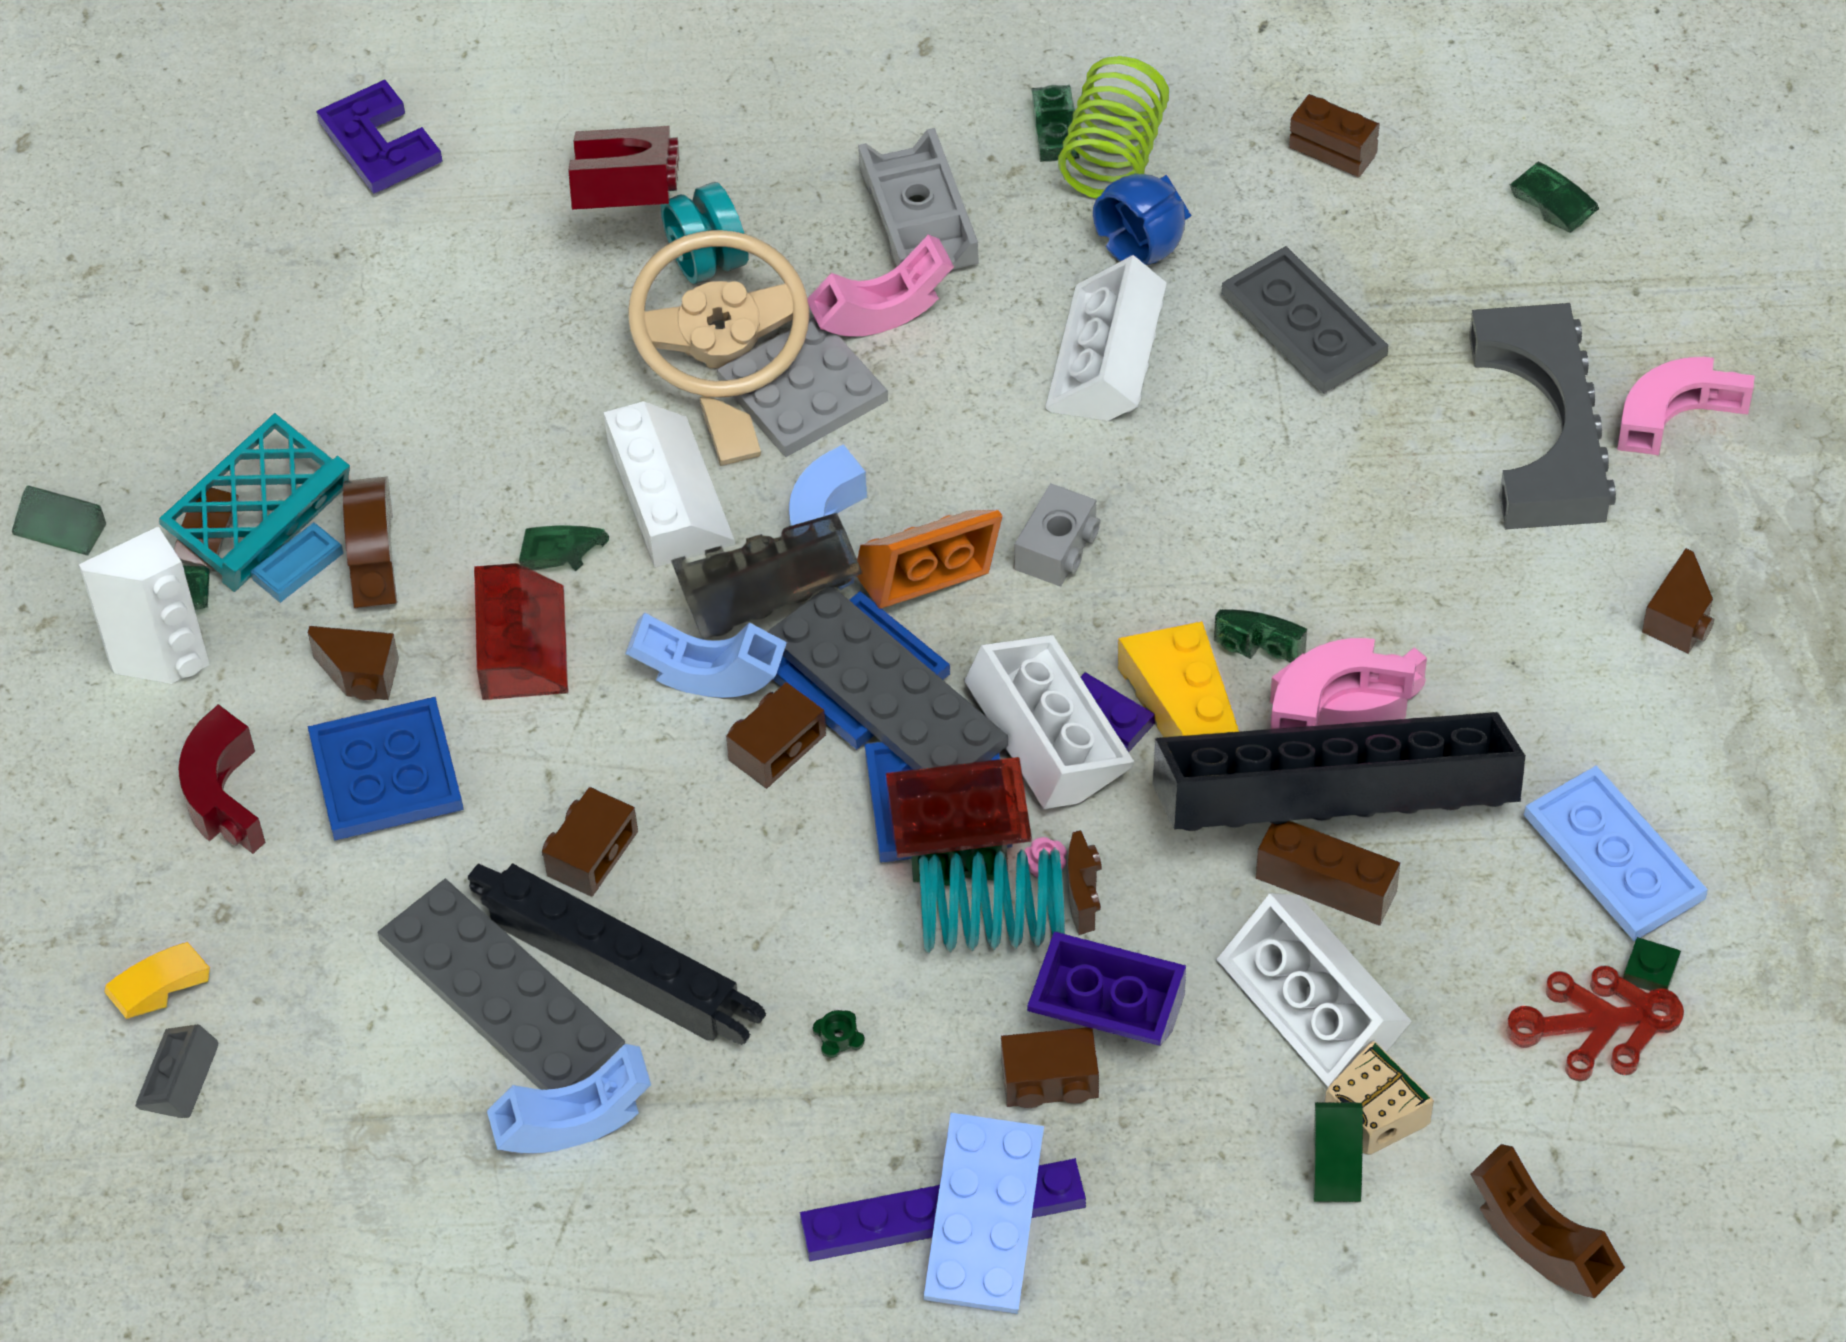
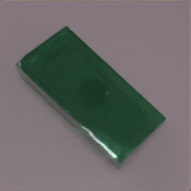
[12,486,106,555]

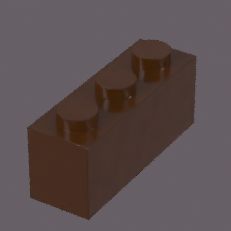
[1256,821,1401,926]

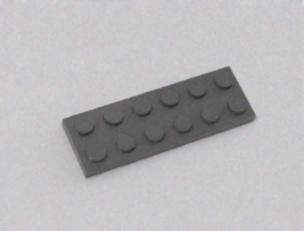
[767,584,1008,796]
[378,878,625,1090]

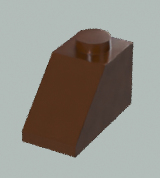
[1642,548,1715,654]
[307,626,399,700]

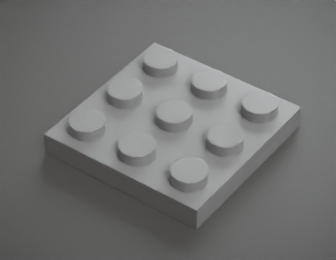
[717,317,888,457]

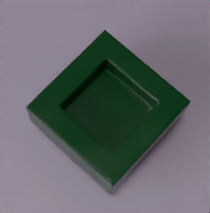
[1622,937,1681,996]

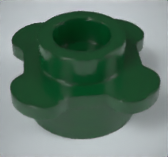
[813,1010,865,1058]

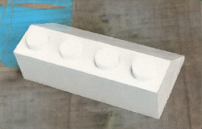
[1045,255,1167,421]
[604,401,735,568]
[79,527,210,684]
[964,635,1134,809]
[1217,893,1412,1087]

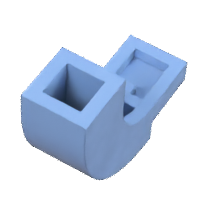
[789,444,867,590]
[625,613,787,698]
[487,1044,651,1153]

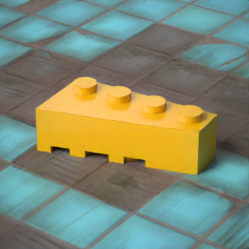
[1118,621,1239,737]

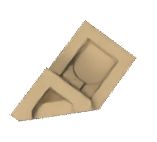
[700,396,761,466]

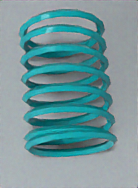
[919,847,1065,954]

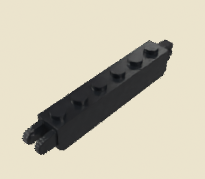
[468,863,766,1045]

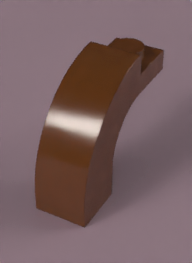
[343,476,398,608]
[1470,1144,1625,1299]

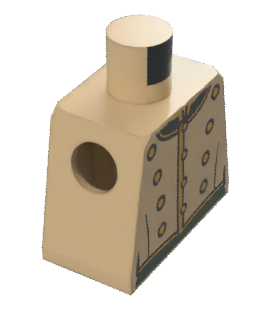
[1325,1041,1434,1155]

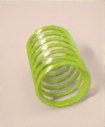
[1058,56,1169,199]

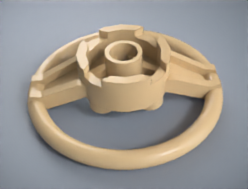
[628,230,809,397]

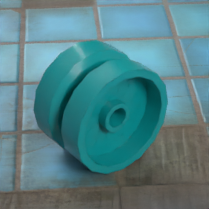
[660,182,749,284]

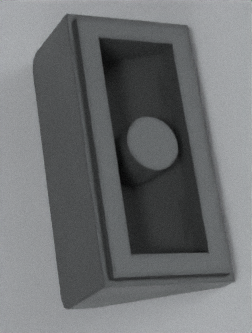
[135,1024,219,1118]

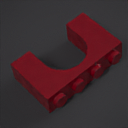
[568,126,680,210]

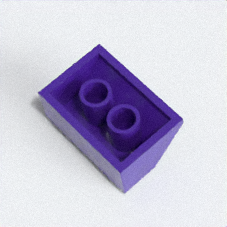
[1027,931,1186,1046]

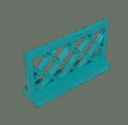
[159,413,350,592]

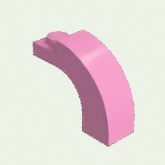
[807,235,954,336]
[1617,357,1755,455]
[1271,638,1417,729]
[1270,647,1427,726]

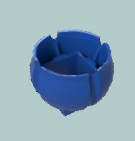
[1093,173,1192,265]

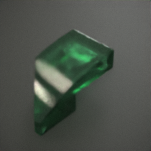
[519,525,609,572]

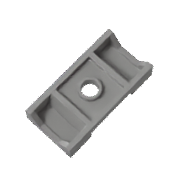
[858,128,979,270]

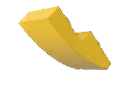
[104,942,210,1019]

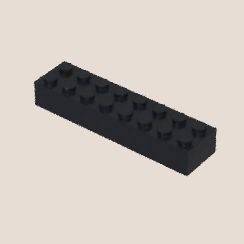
[1152,712,1526,831]

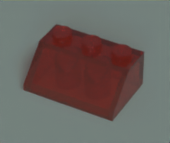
[474,563,569,700]
[886,757,1032,858]

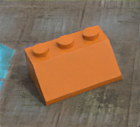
[854,510,1003,609]

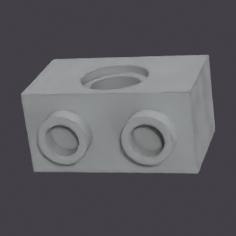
[1014,483,1101,587]

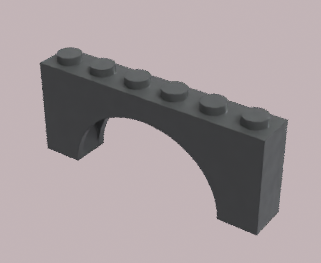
[1469,303,1616,530]

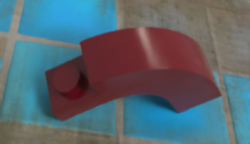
[178,704,266,854]

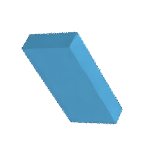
[250,522,344,603]

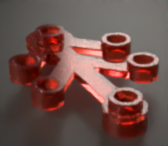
[1506,966,1684,1081]

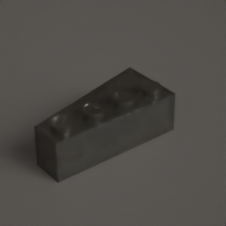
[671,513,862,639]

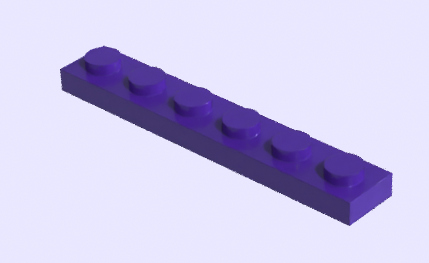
[800,1158,1086,1262]

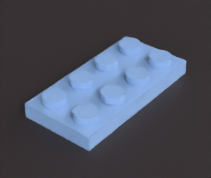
[1524,765,1708,941]
[923,1113,1044,1314]

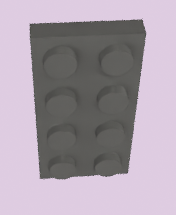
[1222,246,1388,393]

